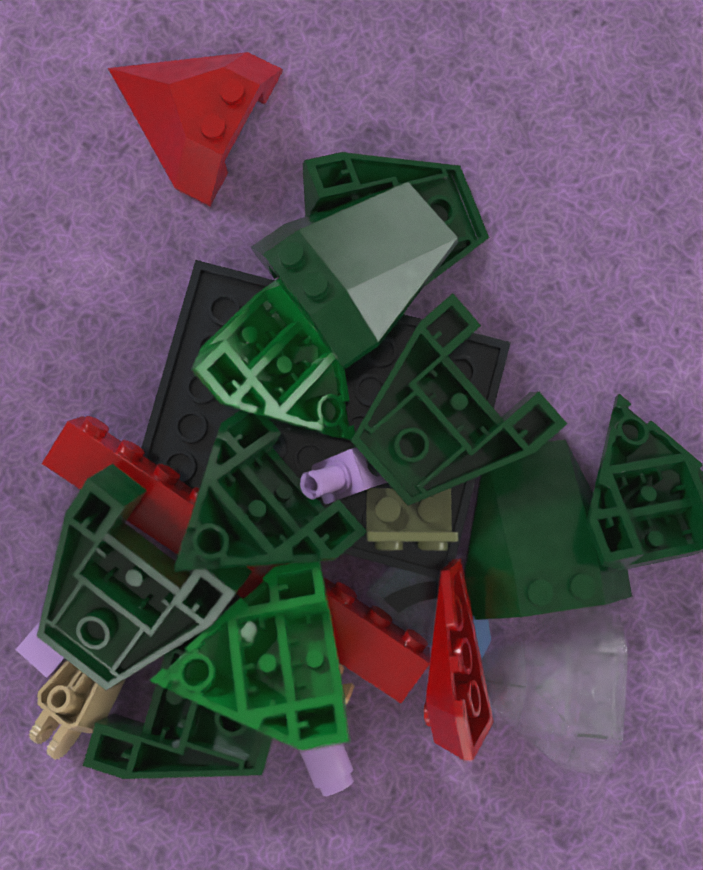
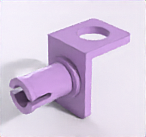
[300,448,387,504]

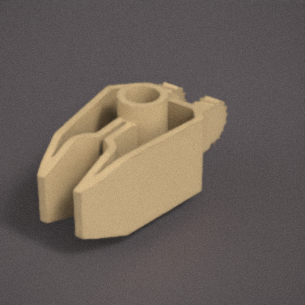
[29,660,126,760]

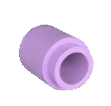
[299,744,354,796]

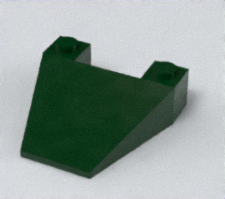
[351,293,567,506]
[36,464,253,690]
[82,628,273,779]

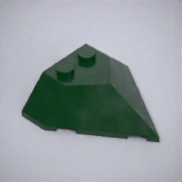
[586,394,703,571]
[173,410,367,572]

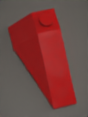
[424,559,494,761]

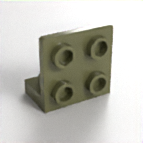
[366,488,459,550]

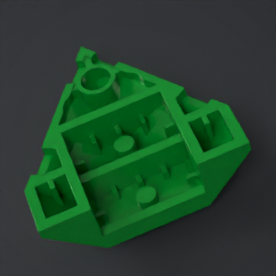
[191,278,355,442]
[150,561,350,752]

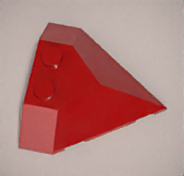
[108,52,283,206]

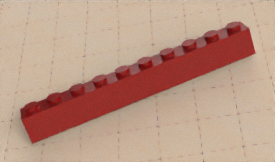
[41,416,430,704]

